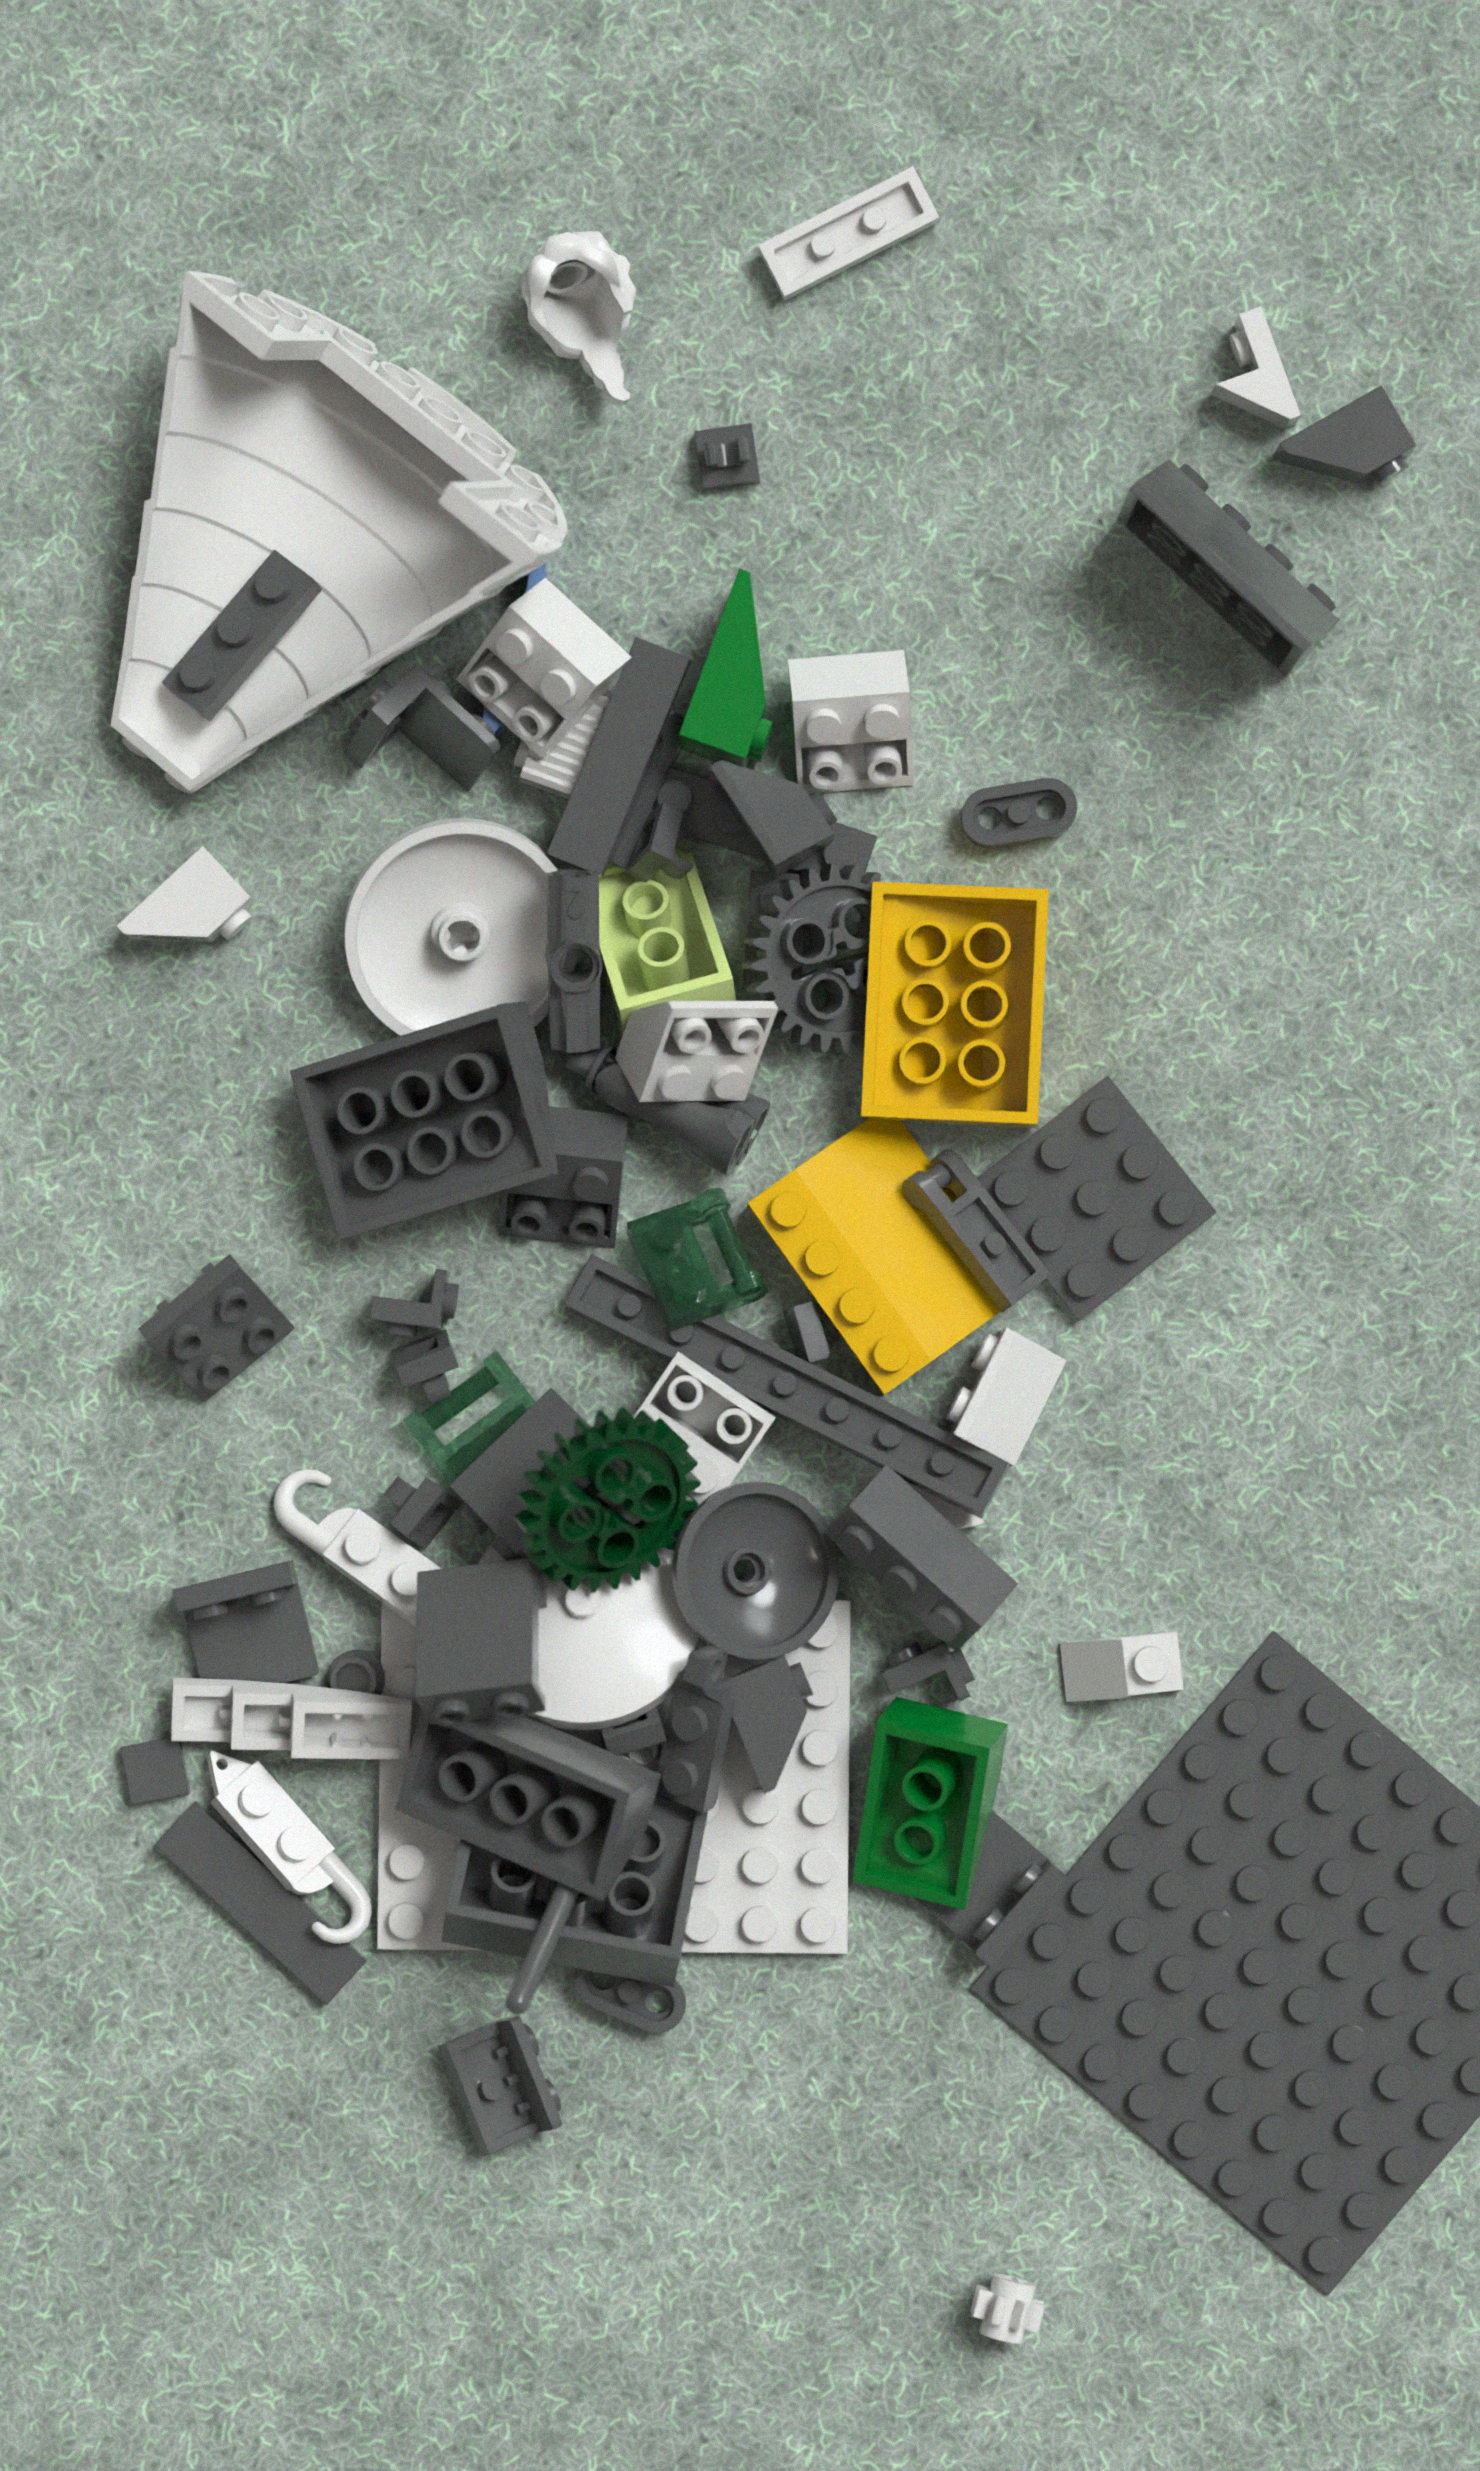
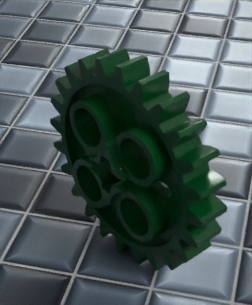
[514,1407,701,1593]

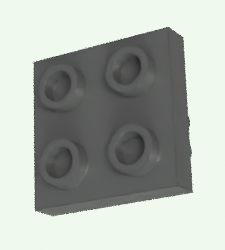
[138,1254,295,1402]

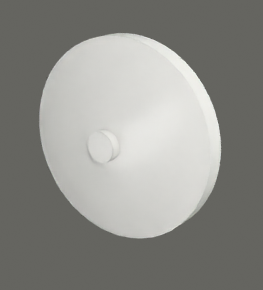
[344,818,578,1036]
[478,1504,701,1730]

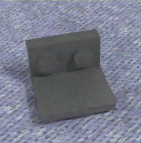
[172,1560,319,1683]
[913,1810,1070,1969]

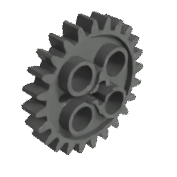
[742,864,881,1054]

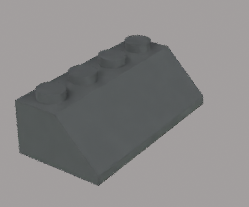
[395,1709,661,1901]

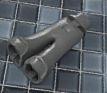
[566,1044,770,1177]

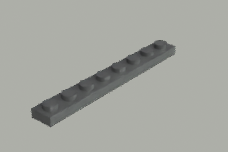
[564,1254,1009,1519]

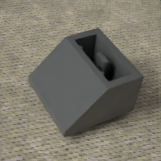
[499,1106,629,1248]

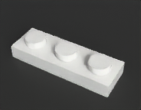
[758,166,940,301]

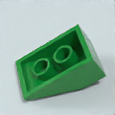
[679,568,773,768]
[852,1697,1008,1910]

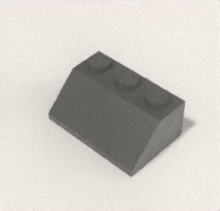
[824,1464,1018,1652]

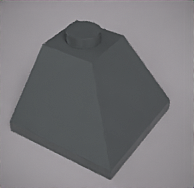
[710,760,837,879]

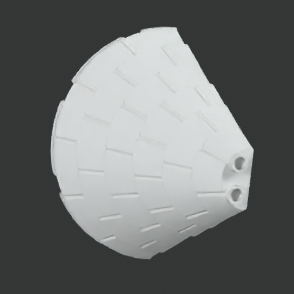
[110,271,568,794]

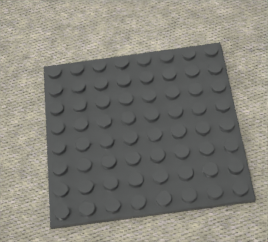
[970,1631,1480,2295]

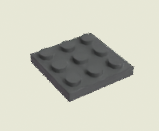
[977,1075,1217,1321]

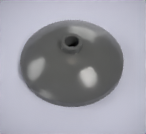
[672,1482,839,1660]

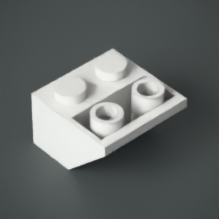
[456,578,631,759]
[788,650,914,794]
[615,1001,778,1102]
[945,1328,1067,1466]
[634,1351,776,1505]

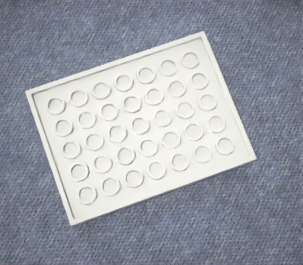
[377,1600,851,1954]

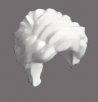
[521,231,636,405]

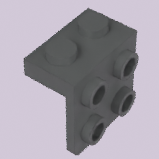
[344,664,500,791]

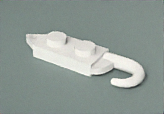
[273,1469,441,1627]
[207,1751,372,1944]

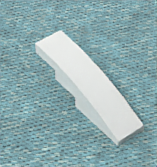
[171,1678,412,1760]

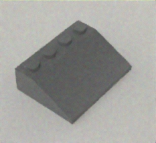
[1118,459,1339,678]
[290,1002,558,1240]
[441,1794,708,1987]

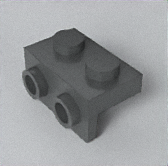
[438,2016,562,2156]

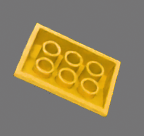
[861,881,1049,1129]
[747,1118,1001,1396]

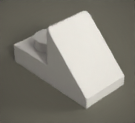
[1210,306,1301,429]
[1060,1631,1184,1702]

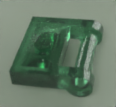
[626,1188,768,1331]
[403,1349,536,1503]

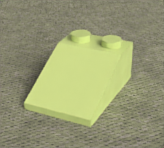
[575,848,736,1035]

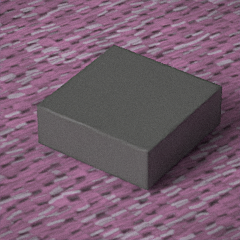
[783,1301,830,1363]
[120,1737,191,1805]

